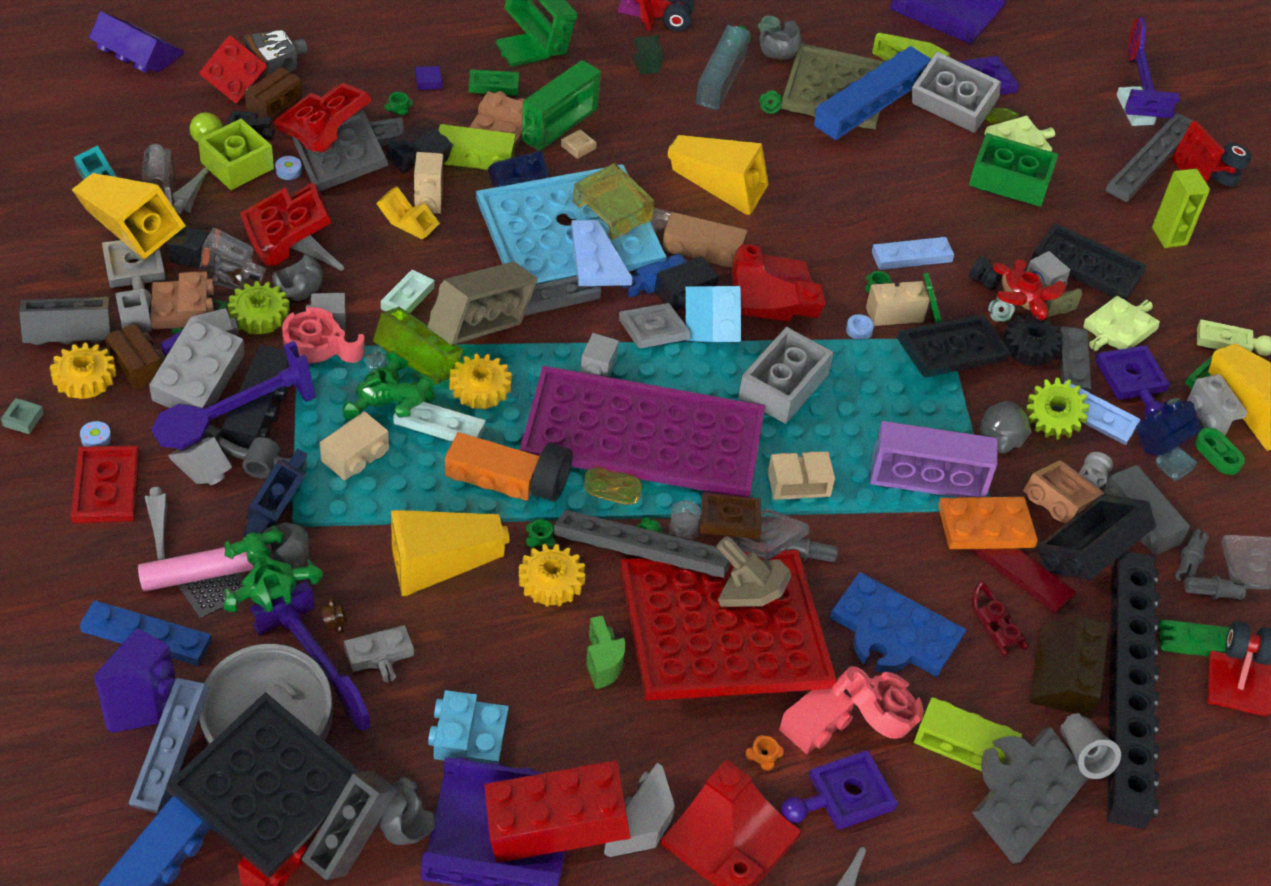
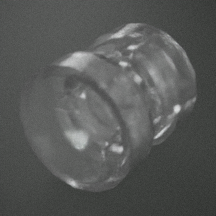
[669,501,701,541]

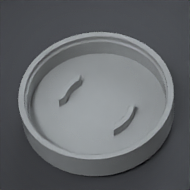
[199,644,333,745]

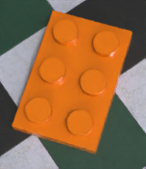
[938,497,1038,549]

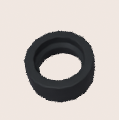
[531,442,573,502]

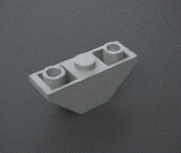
[604,763,675,857]

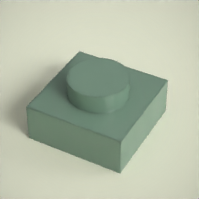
[1,398,44,434]

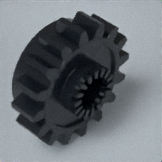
[1003,314,1064,366]

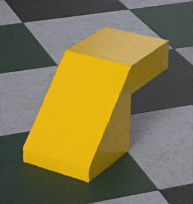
[376,186,440,239]

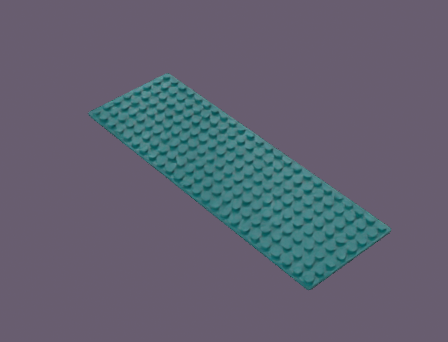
[292,339,990,527]

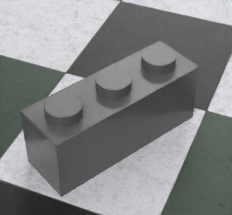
[19,297,111,345]
[1103,465,1190,555]
[302,770,398,880]

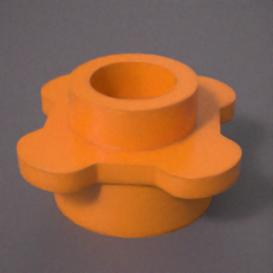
[745,735,784,771]

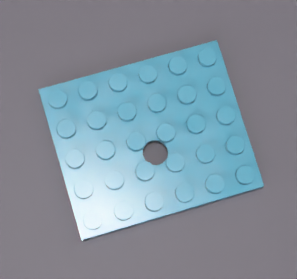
[476,164,666,285]

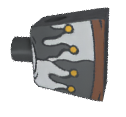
[244,30,307,80]

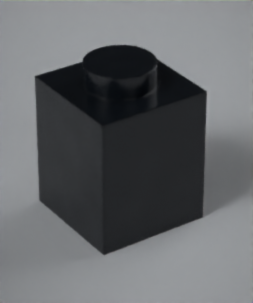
[168,227,212,269]

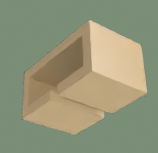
[414,152,443,214]
[866,281,930,326]
[320,411,389,481]
[768,451,835,500]

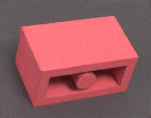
[779,689,854,755]

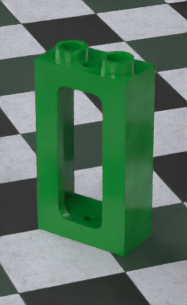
[504,0,578,57]
[521,60,601,151]

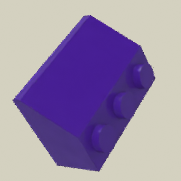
[89,11,184,73]
[94,628,176,733]

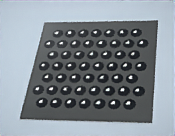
[178,573,244,618]

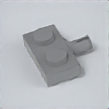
[344,625,414,682]

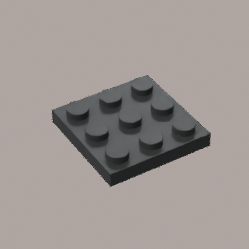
[292,110,388,191]

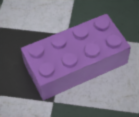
[870,421,997,497]

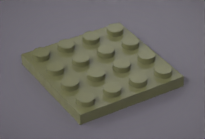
[780,43,884,130]

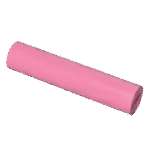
[138,544,274,592]

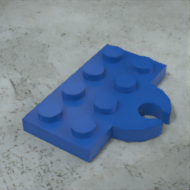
[830,572,967,677]

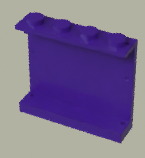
[890,0,1007,45]
[421,757,565,886]

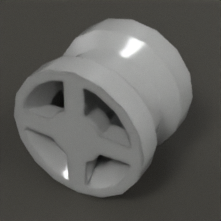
[1079,452,1113,488]

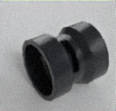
[969,256,1003,291]

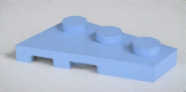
[571,220,633,286]

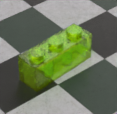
[373,306,463,385]

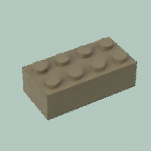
[427,262,538,345]

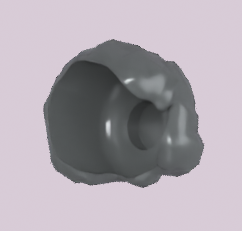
[759,20,802,60]
[272,254,323,301]
[980,401,1032,453]
[264,522,311,569]
[378,777,436,845]

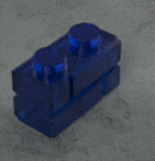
[488,151,548,188]
[1136,398,1202,455]

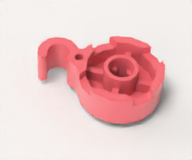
[282,307,365,363]
[832,666,924,739]

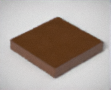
[700,492,761,540]

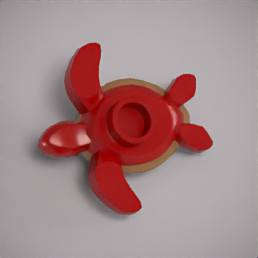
[993,259,1066,320]

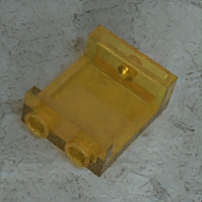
[572,163,655,240]

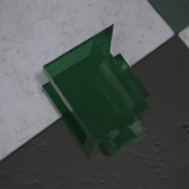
[632,35,663,75]

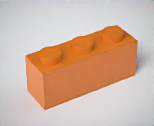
[445,432,540,501]

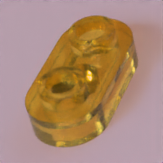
[584,467,642,505]

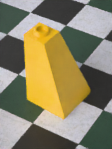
[668,135,769,215]
[72,173,185,260]
[1208,343,1271,451]
[391,510,509,596]

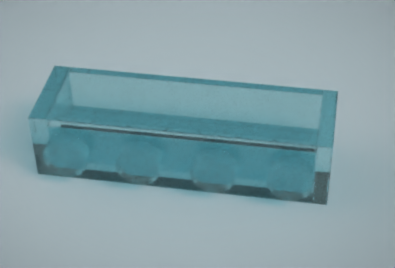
[695,25,750,110]

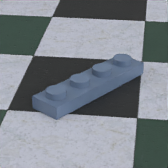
[128,678,210,813]

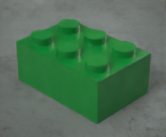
[969,133,1058,207]

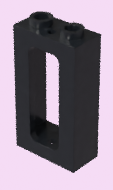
[1037,494,1156,580]

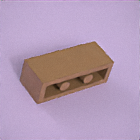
[662,212,747,268]

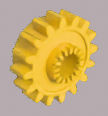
[50,343,116,399]
[449,354,512,409]
[519,544,586,607]

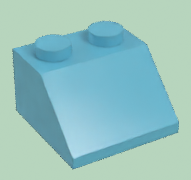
[686,286,741,342]

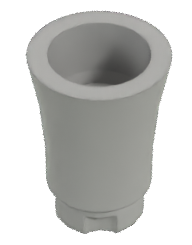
[1060,713,1121,779]

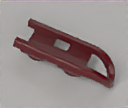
[972,581,1029,657]

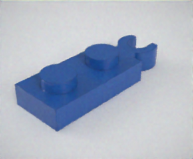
[621,253,687,297]

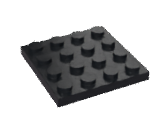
[166,692,361,878]

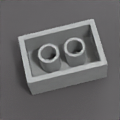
[912,52,1001,133]
[149,316,244,409]
[738,327,834,424]

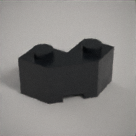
[386,127,453,174]

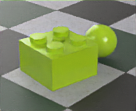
[189,112,274,190]

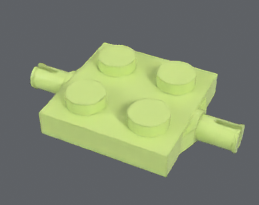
[984,116,1055,152]
[1083,296,1160,351]

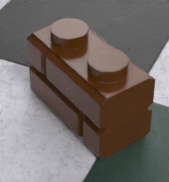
[245,67,303,118]
[105,323,165,390]

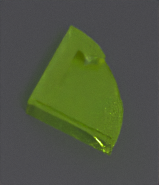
[985,108,1019,125]

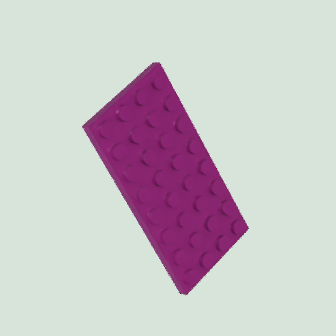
[520,366,765,497]

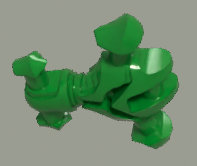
[342,350,435,421]
[223,525,324,613]

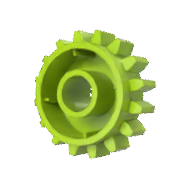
[228,281,290,334]
[1027,378,1089,440]

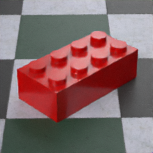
[484,760,631,863]

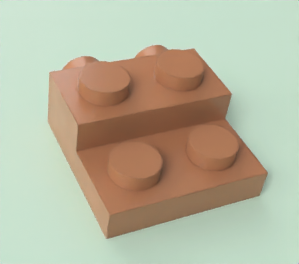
[469,91,525,149]
[150,272,214,329]
[1023,460,1105,523]

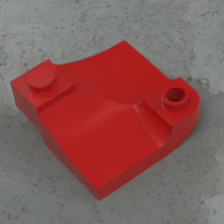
[273,83,372,152]
[240,182,332,266]
[732,244,826,322]
[661,759,802,886]

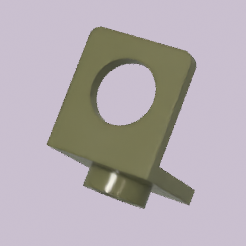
[1040,279,1083,317]

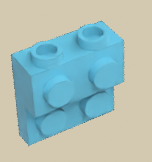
[428,690,509,764]

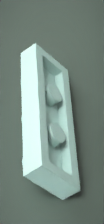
[393,402,486,442]

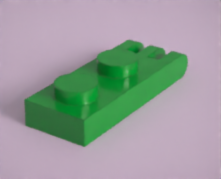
[1158,620,1229,657]

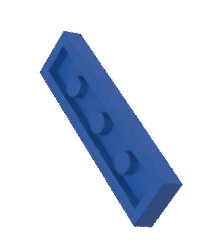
[79,600,212,666]

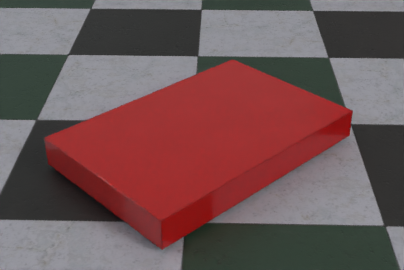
[71,445,140,523]

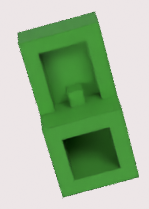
[586,616,625,689]

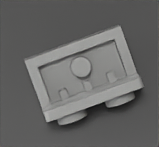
[1187,374,1247,436]

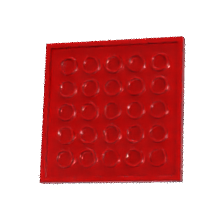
[620,550,837,701]

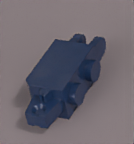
[243,448,308,538]

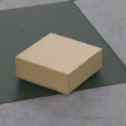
[561,129,597,159]

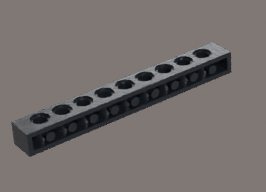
[1107,551,1159,829]

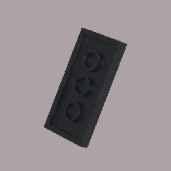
[1031,223,1148,301]
[896,314,1012,378]

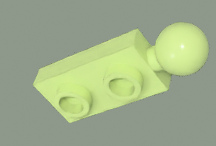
[1197,319,1271,356]

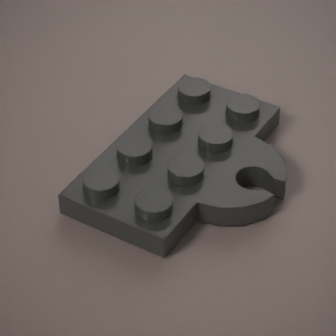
[972,727,1088,864]

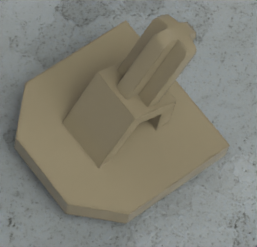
[717,536,791,607]

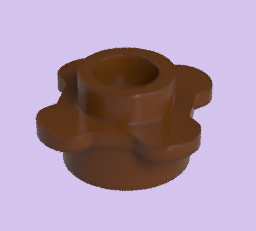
[322,597,347,633]

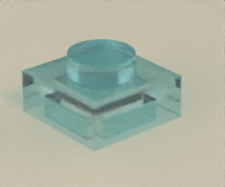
[1155,445,1197,482]

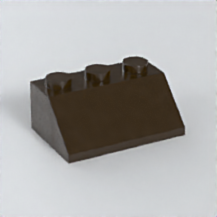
[1029,616,1109,718]

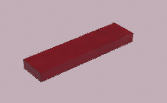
[970,548,1076,614]

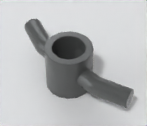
[218,437,307,479]

